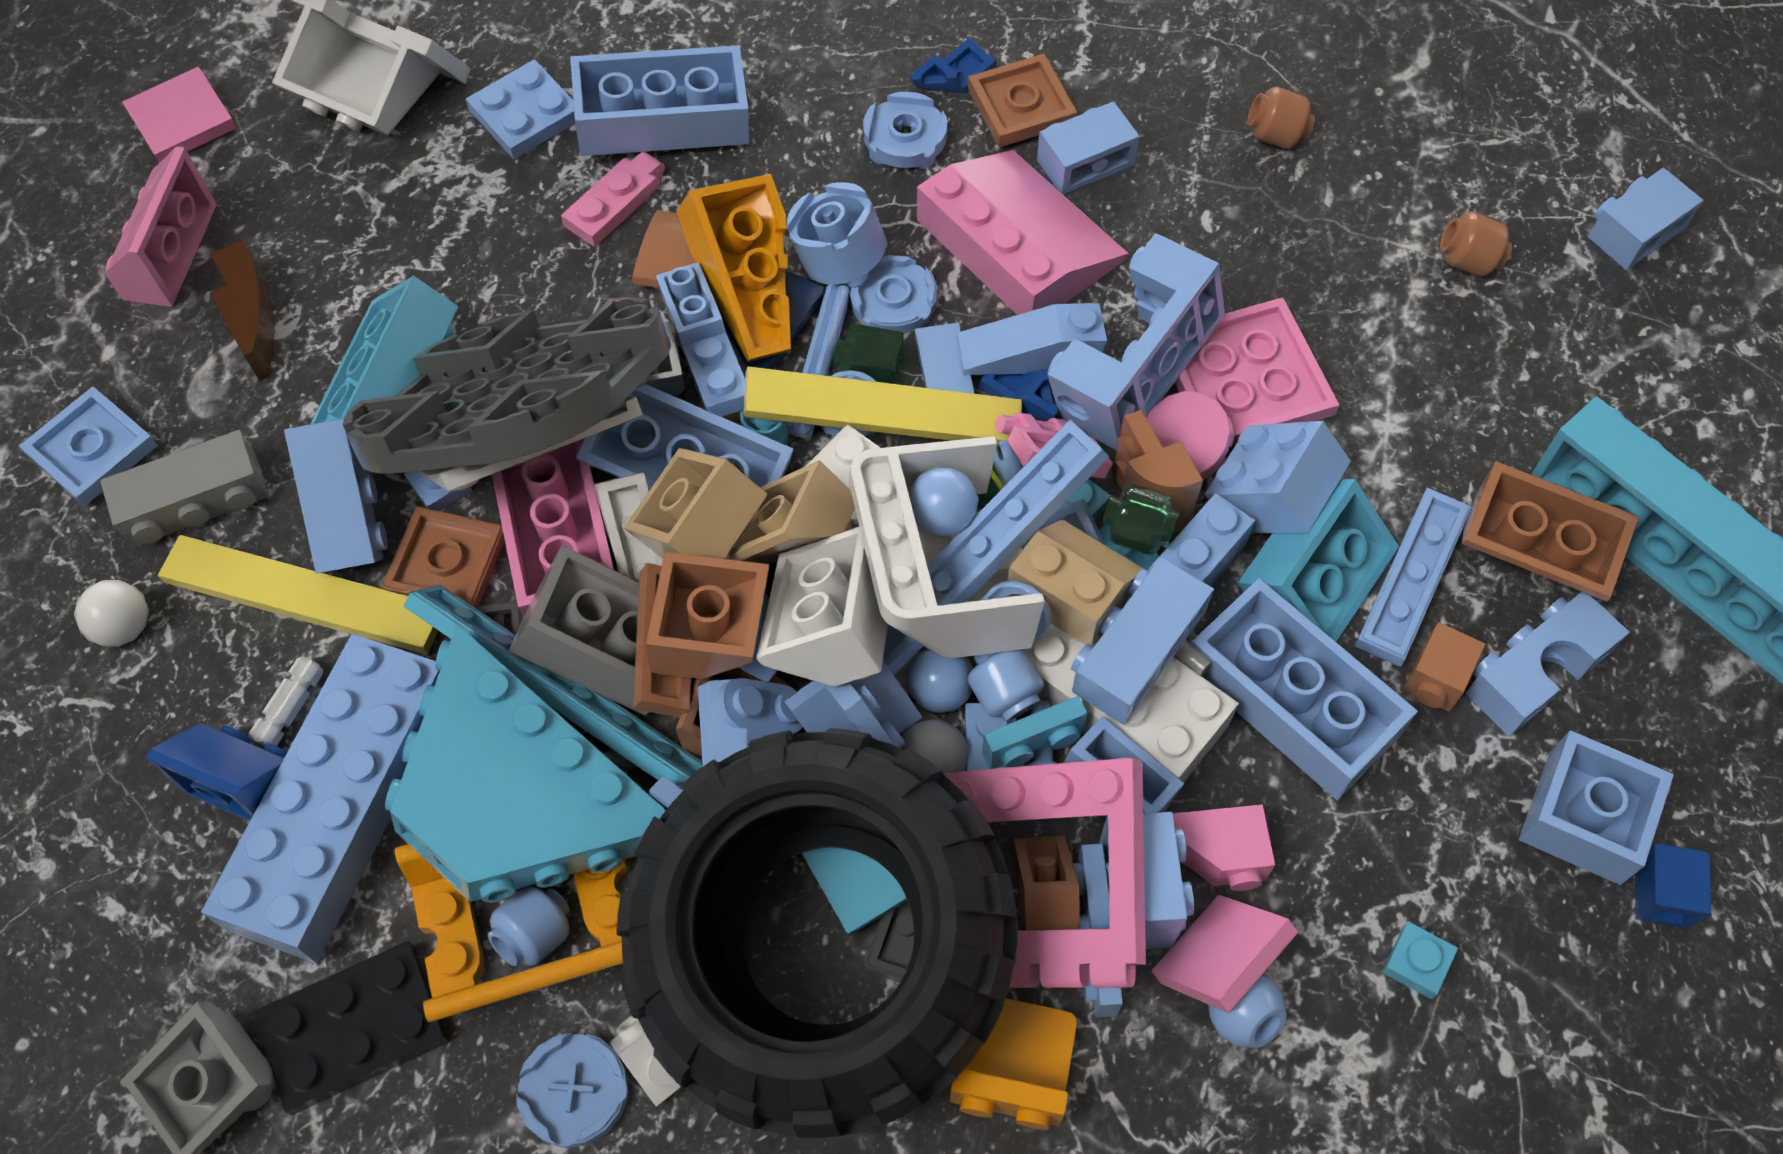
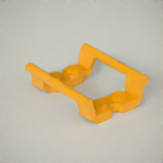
[395,844,629,1022]

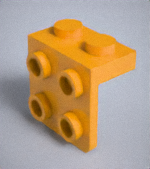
[950,998,1077,1130]

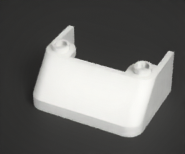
[849,436,1045,658]

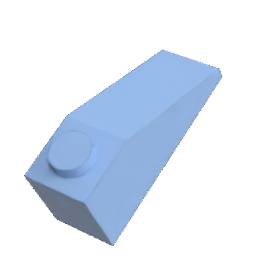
[956,303,1107,375]

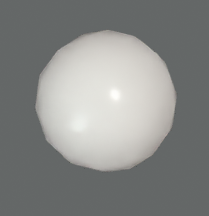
[74,580,149,647]

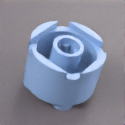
[786,182,888,287]

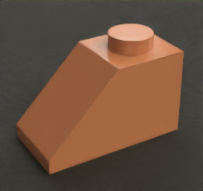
[1014,835,1080,931]

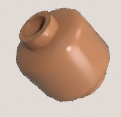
[1247,87,1315,149]
[1440,212,1512,276]

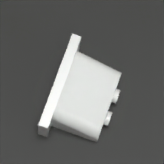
[272,0,471,135]

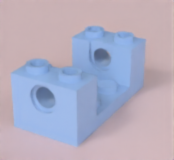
[1047,233,1225,451]

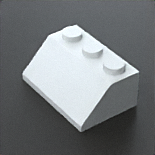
[756,527,888,687]

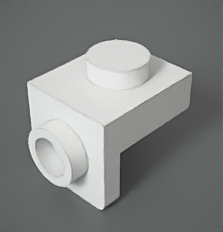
[610,1015,681,1107]

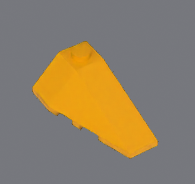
[676,174,791,362]

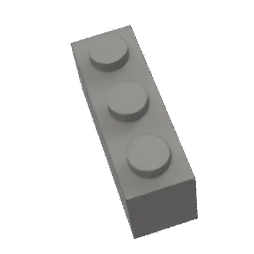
[100,429,270,548]

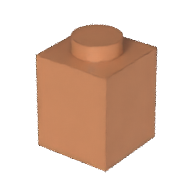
[1403,622,1485,712]

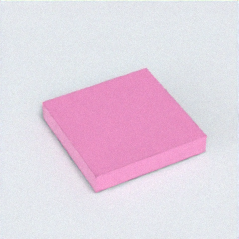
[122,66,237,163]
[1151,895,1298,1013]

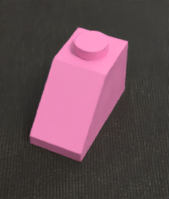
[1172,804,1275,891]

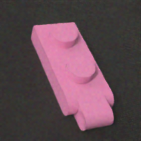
[561,152,665,247]

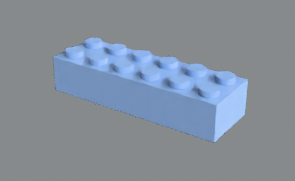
[201,634,440,964]

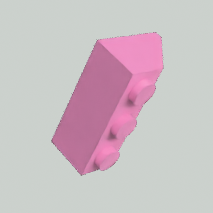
[105,146,217,307]

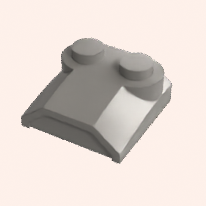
[120,1001,274,1154]

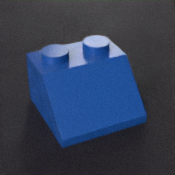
[145,723,287,822]

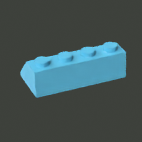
[310,276,459,424]

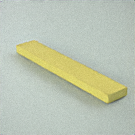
[743,367,1022,446]
[158,535,439,655]

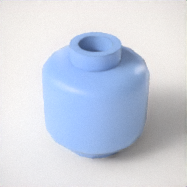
[967,649,1044,722]
[488,885,570,966]

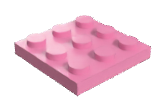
[1175,297,1340,445]

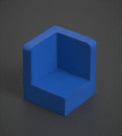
[1635,843,1711,929]

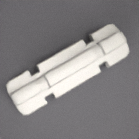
[248,656,323,748]

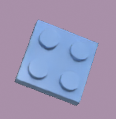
[466,59,575,159]
[19,386,158,507]

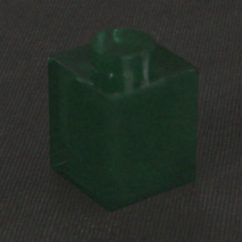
[834,323,904,384]

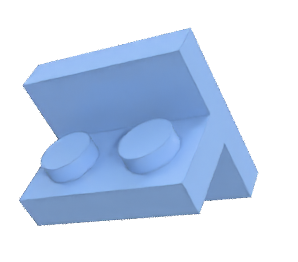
[784,660,922,748]

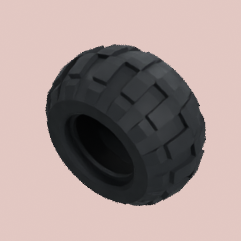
[616,728,1017,1138]

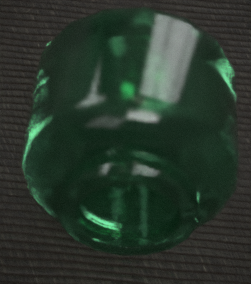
[1103,484,1180,555]

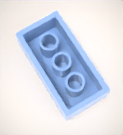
[570,45,749,156]
[1191,578,1418,801]

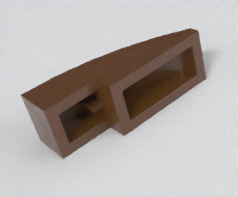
[210,239,275,381]

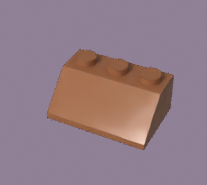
[1462,461,1639,602]

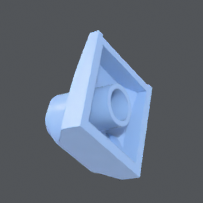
[698,678,803,766]

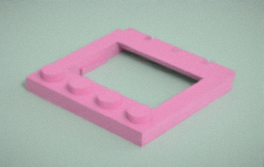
[944,758,1146,988]

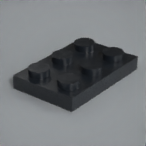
[254,940,449,1115]

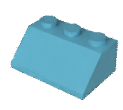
[1238,479,1399,642]

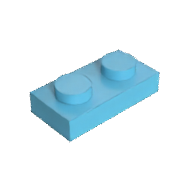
[982,695,1088,769]

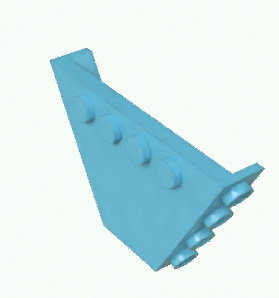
[385,624,666,902]

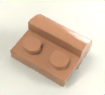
[1112,410,1203,534]

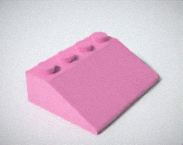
[917,150,1129,315]

